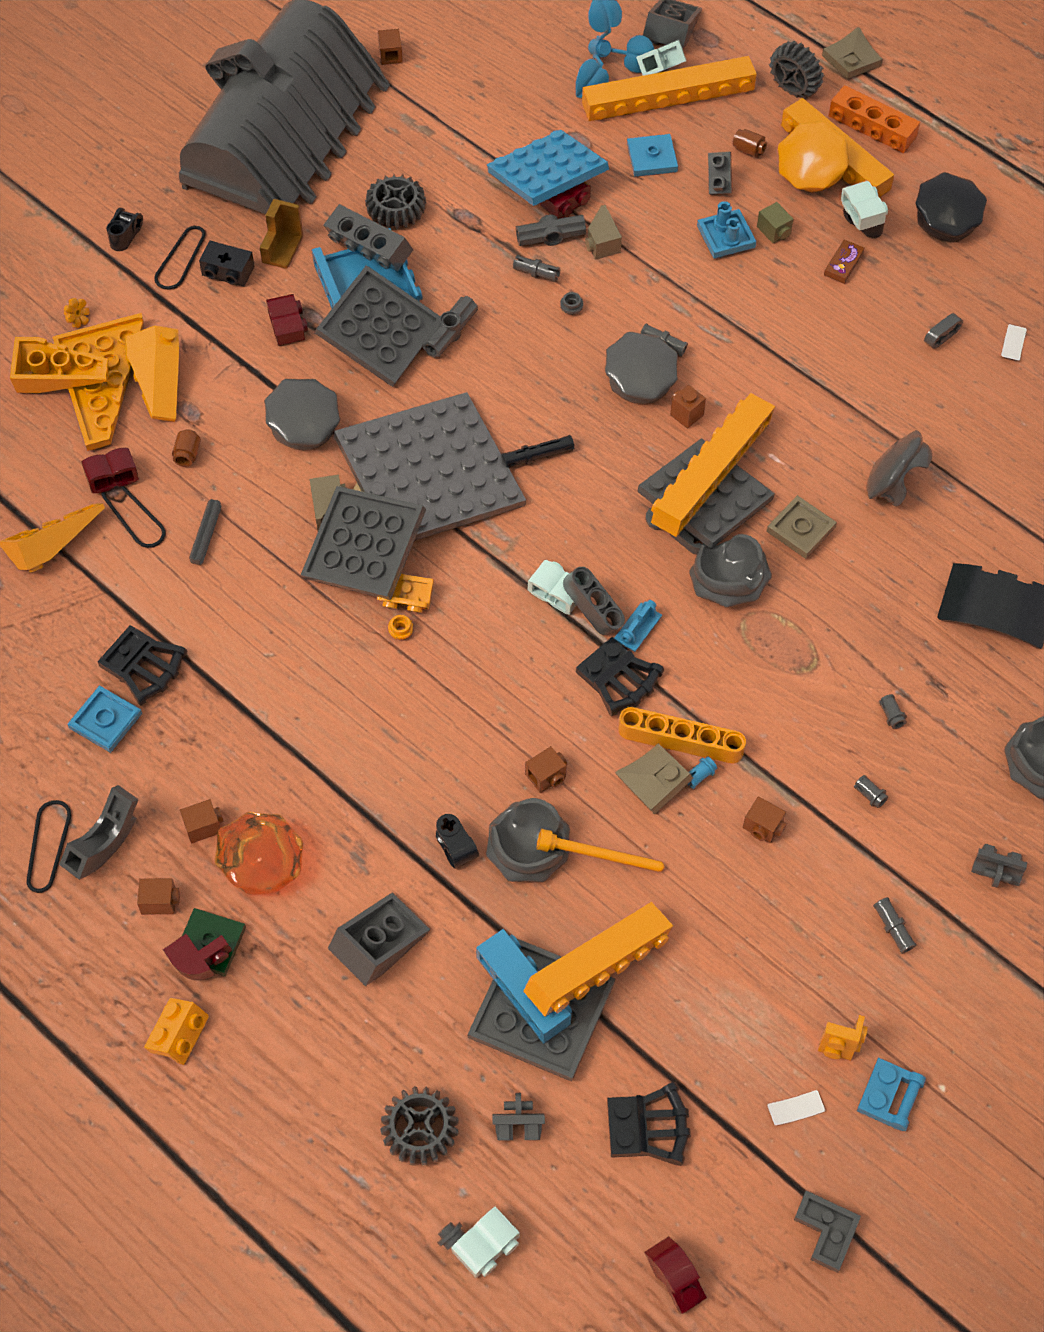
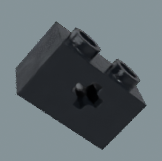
[199,241,255,287]

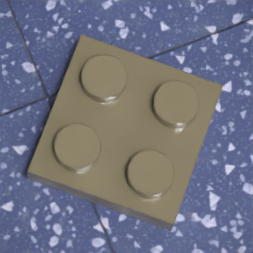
[766,495,837,559]

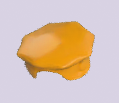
[778,121,848,193]

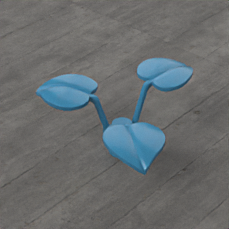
[575,0,655,98]

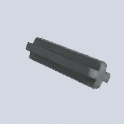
[189,499,221,565]

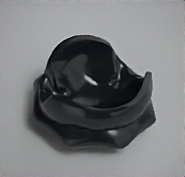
[915,172,987,242]

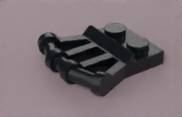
[97,625,187,706]
[576,637,664,717]
[607,1082,691,1166]

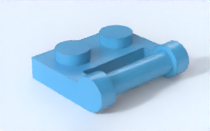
[857,1058,926,1131]

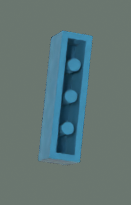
[476,929,572,1044]

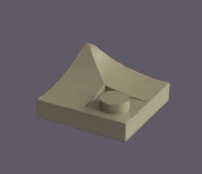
[822,27,883,79]
[615,743,693,815]

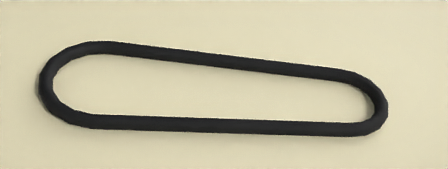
[154,226,206,290]
[102,486,165,548]
[27,800,71,893]

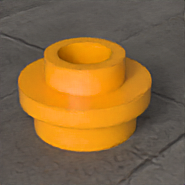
[388,615,413,640]

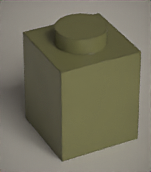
[757,202,794,244]

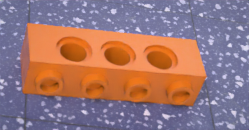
[828,85,920,154]

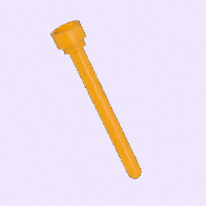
[536,828,664,872]

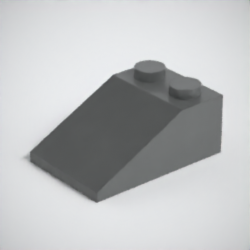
[643,0,702,49]
[328,892,430,986]

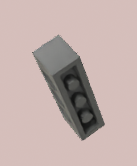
[323,204,413,272]

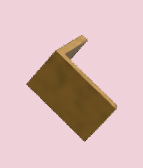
[260,199,303,269]

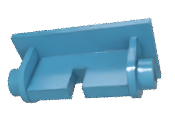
[614,600,662,652]

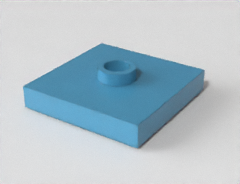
[627,134,678,177]
[67,685,142,753]

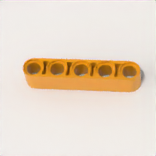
[618,707,746,764]

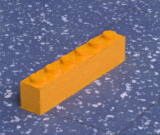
[781,98,895,198]
[523,902,673,1017]

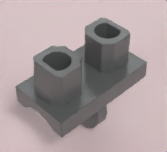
[708,152,732,195]
[971,844,1027,888]
[492,1093,545,1140]

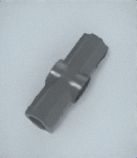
[516,215,586,246]
[422,296,478,358]

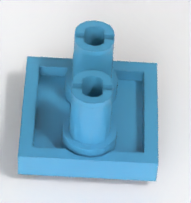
[697,201,757,259]

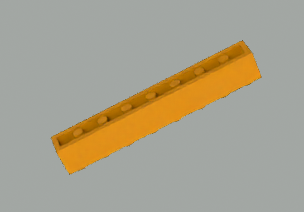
[582,56,757,121]
[651,393,775,537]

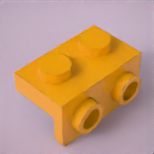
[377,574,434,613]
[144,998,209,1065]
[818,1015,868,1061]

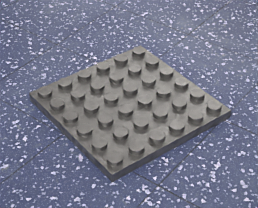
[334,392,526,541]

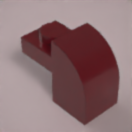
[163,934,232,981]
[644,1236,707,1314]

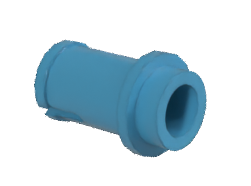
[688,757,717,789]

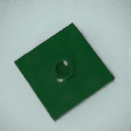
[182,908,246,977]

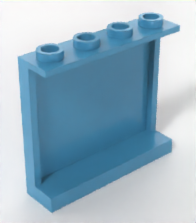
[312,228,423,309]

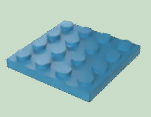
[487,129,609,206]

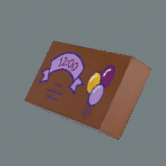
[824,239,864,284]

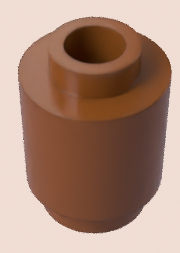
[733,129,767,157]
[172,429,201,467]

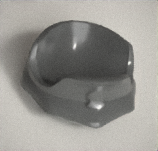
[605,332,678,404]
[264,379,340,450]
[866,430,933,507]
[689,534,772,607]
[1004,716,1044,799]
[486,798,570,882]

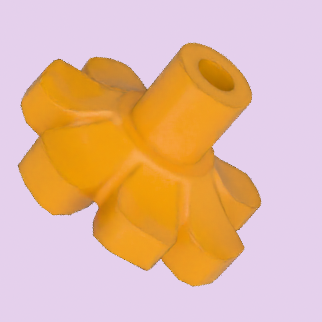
[64,298,90,328]

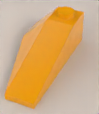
[125,326,179,422]
[10,337,109,393]
[0,503,105,572]

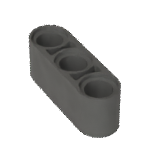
[563,567,625,635]

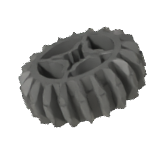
[769,41,825,99]
[365,174,426,230]
[380,1086,459,1166]

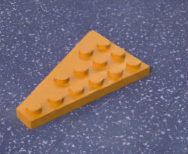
[53,313,144,451]

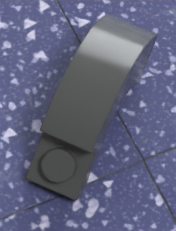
[59,785,139,880]

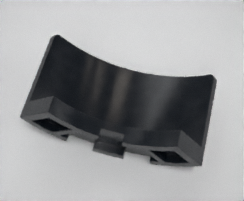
[937,563,1044,649]

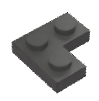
[794,1191,861,1273]

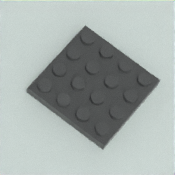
[315,265,440,387]
[637,438,775,549]
[301,486,426,600]
[468,938,615,1082]

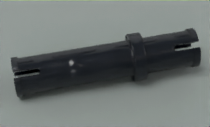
[501,435,575,468]

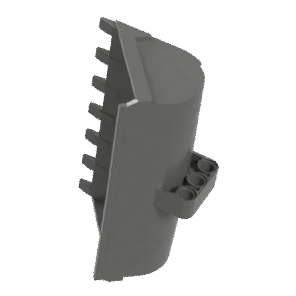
[179,0,390,214]

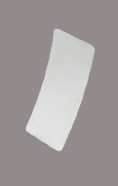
[1001,324,1026,360]
[767,1090,825,1125]

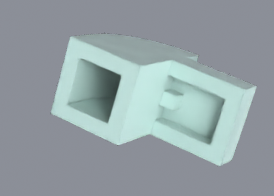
[636,40,687,76]

